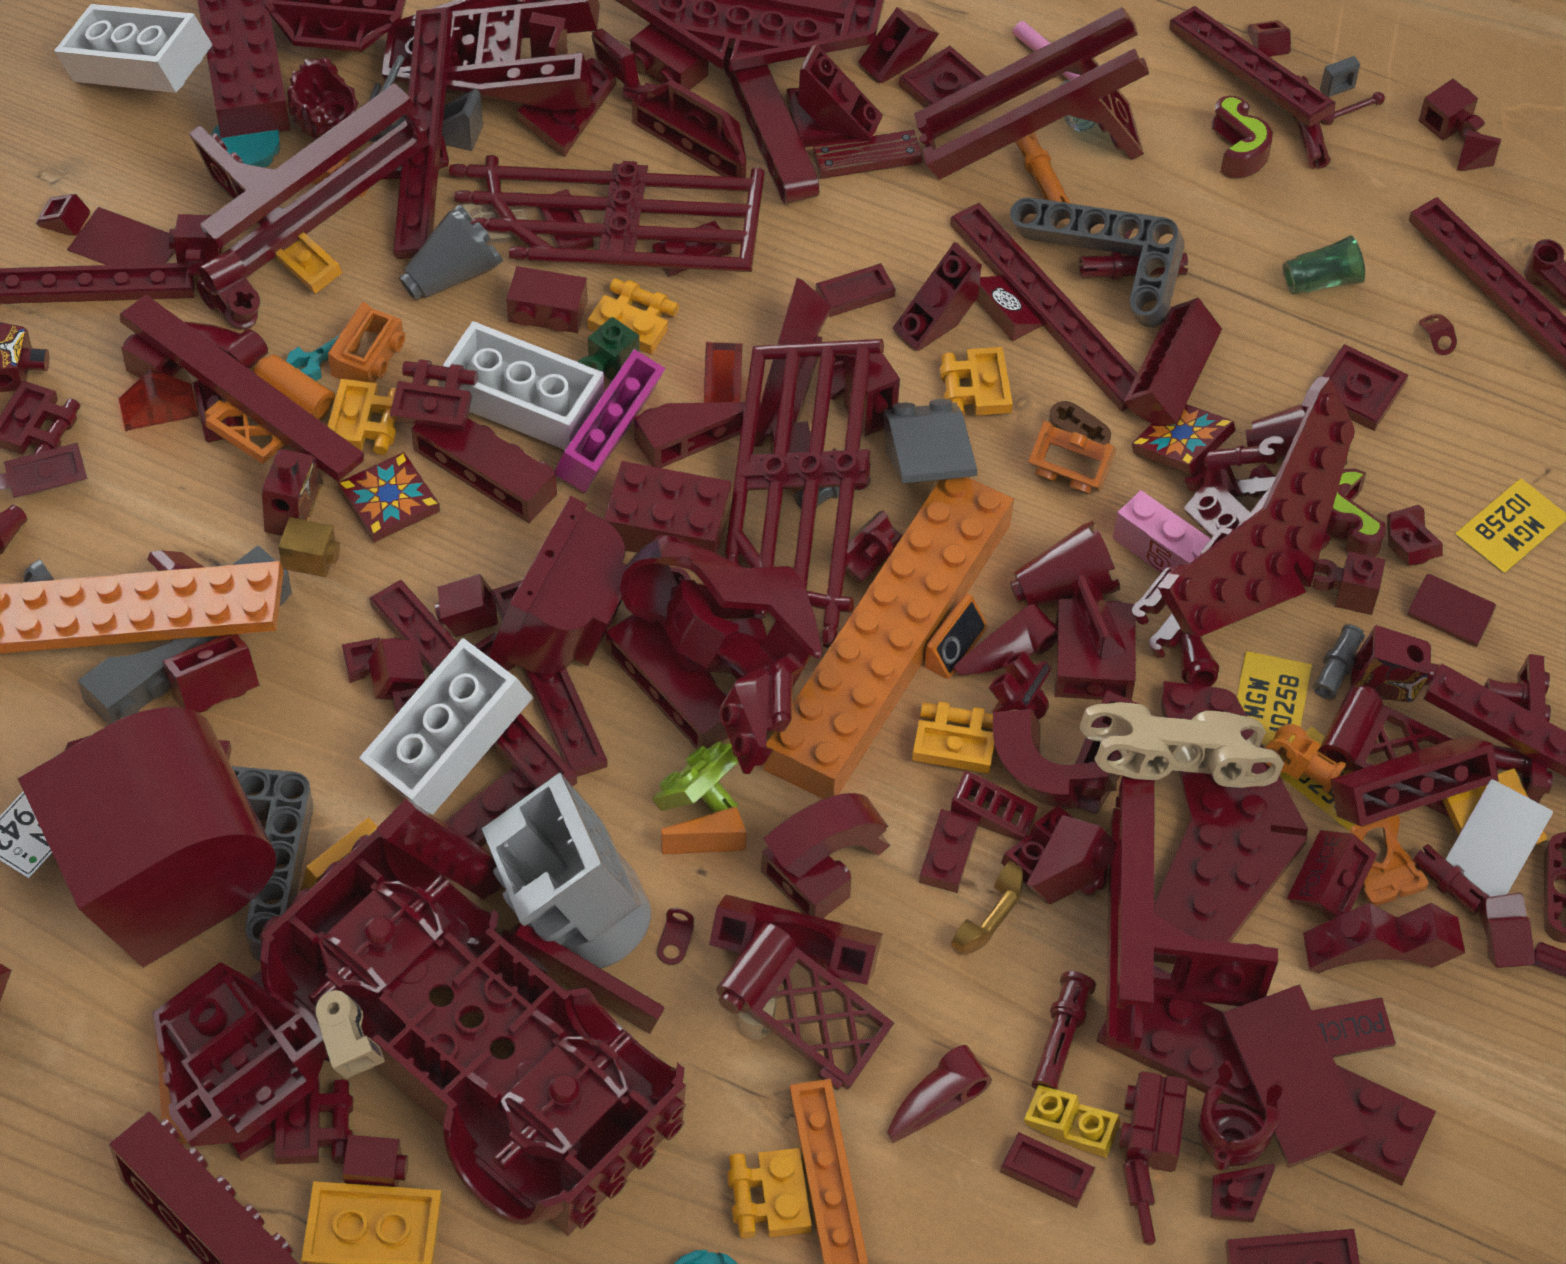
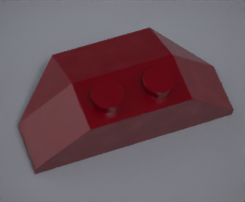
[265,0,406,52]
[632,80,747,178]

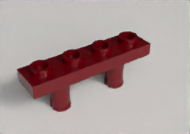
[1484,654,1553,803]

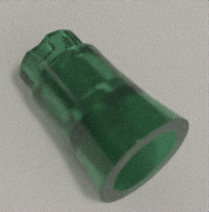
[1283,235,1365,294]

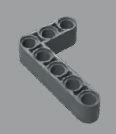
[1010,197,1184,327]
[232,766,313,962]

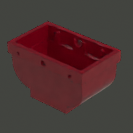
[488,496,627,674]

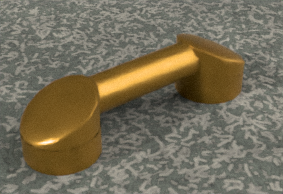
[951,861,1023,954]

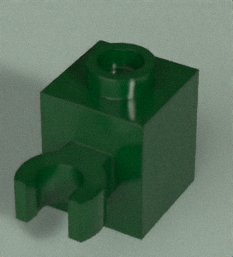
[578,317,640,381]

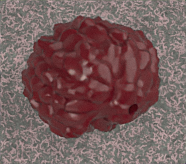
[287,57,359,140]

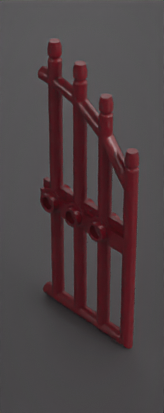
[449,155,765,272]
[724,339,884,648]

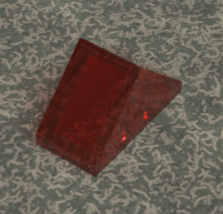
[704,342,743,403]
[118,369,198,431]

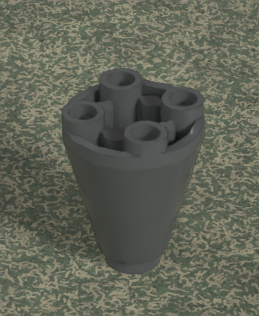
[399,204,503,300]

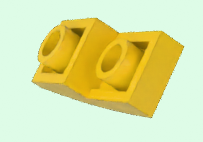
[1024,1085,1121,1158]

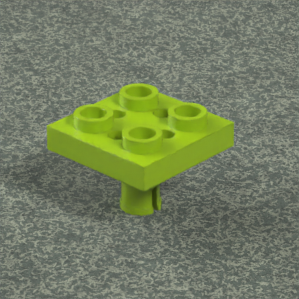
[652,741,738,813]

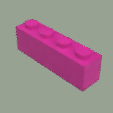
[554,349,666,493]

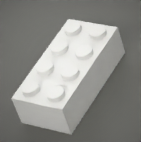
[54,4,212,93]
[438,321,604,450]
[359,638,533,815]

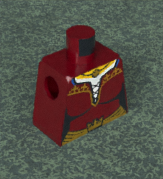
[0,322,50,392]
[262,449,323,536]
[1350,625,1440,702]

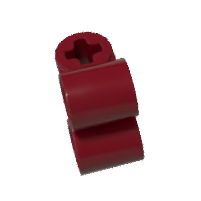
[196,249,260,330]

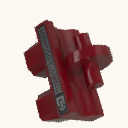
[845,510,903,583]
[988,651,1052,719]

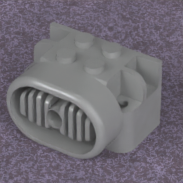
[482,773,651,968]

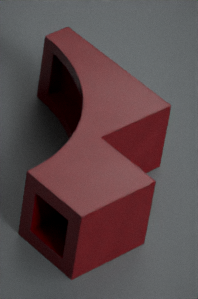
[1303,903,1465,974]

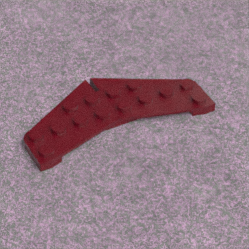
[615,0,885,71]
[1157,377,1355,636]
[1154,681,1308,964]

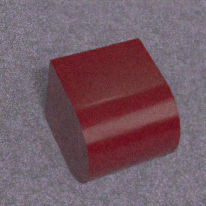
[18,707,276,968]

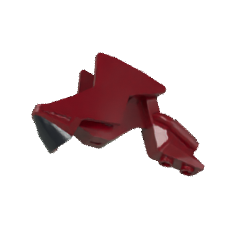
[620,535,822,774]

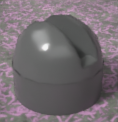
[23,559,54,582]

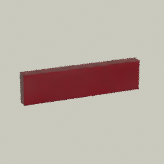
[511,925,665,1034]

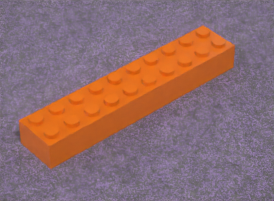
[764,477,1014,799]

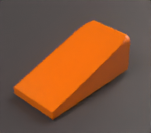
[661,807,747,854]

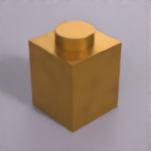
[278,517,340,578]

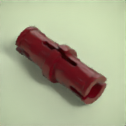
[1412,844,1490,915]

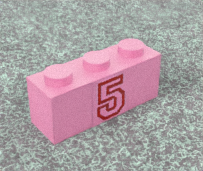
[1113,490,1211,573]

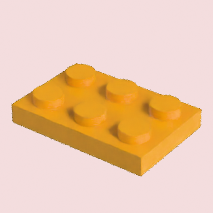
[301,1181,442,1264]

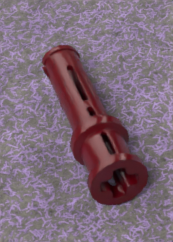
[1031,971,1097,1090]

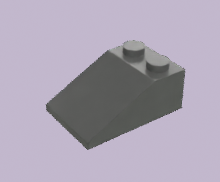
[883,399,977,483]

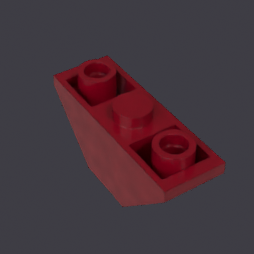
[798,44,883,141]
[893,242,982,351]

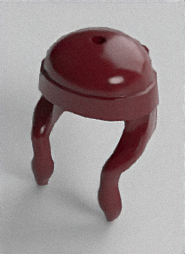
[1198,1060,1283,1170]

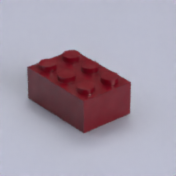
[604,461,731,555]

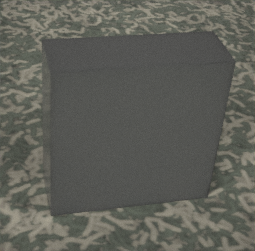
[1320,56,1360,97]

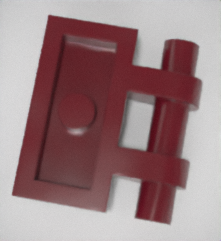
[390,359,478,431]
[0,380,81,455]
[275,1078,354,1165]

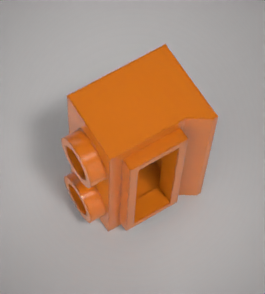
[328,301,406,383]
[1028,421,1117,494]

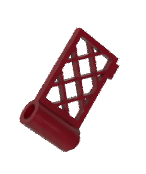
[1318,686,1453,818]
[716,923,894,1091]

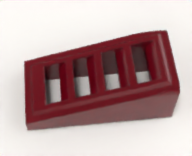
[950,771,1038,841]

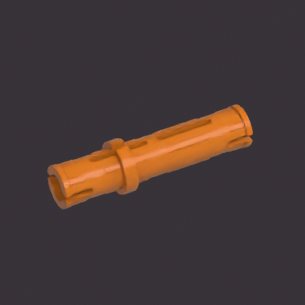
[1015,132,1071,220]

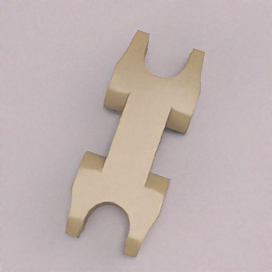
[1079,702,1284,788]

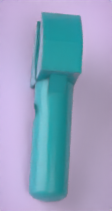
[286,335,340,381]

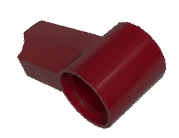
[1524,239,1566,306]

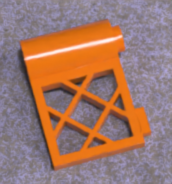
[205,354,335,464]

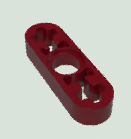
[1544,832,1566,943]

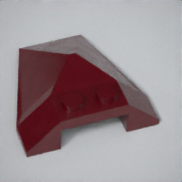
[153,962,327,1147]

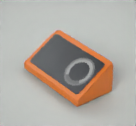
[924,593,987,679]

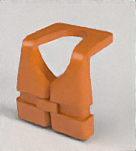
[1350,814,1429,907]

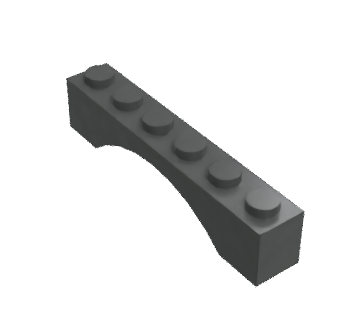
[78,545,292,725]

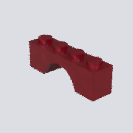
[709,894,883,985]

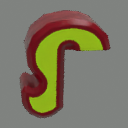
[1212,95,1273,178]
[1326,468,1386,557]

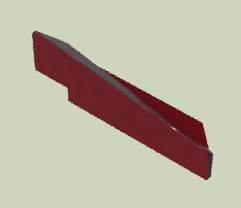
[754,278,831,447]

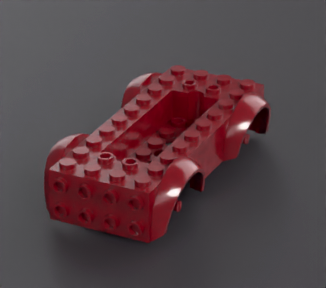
[260,829,686,1236]

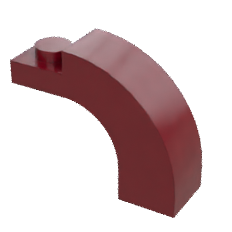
[993,709,1117,809]
[763,793,890,878]

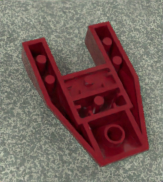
[382,0,600,111]

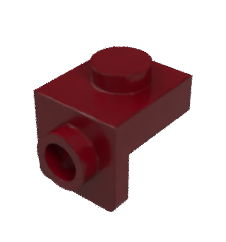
[1387,505,1443,566]

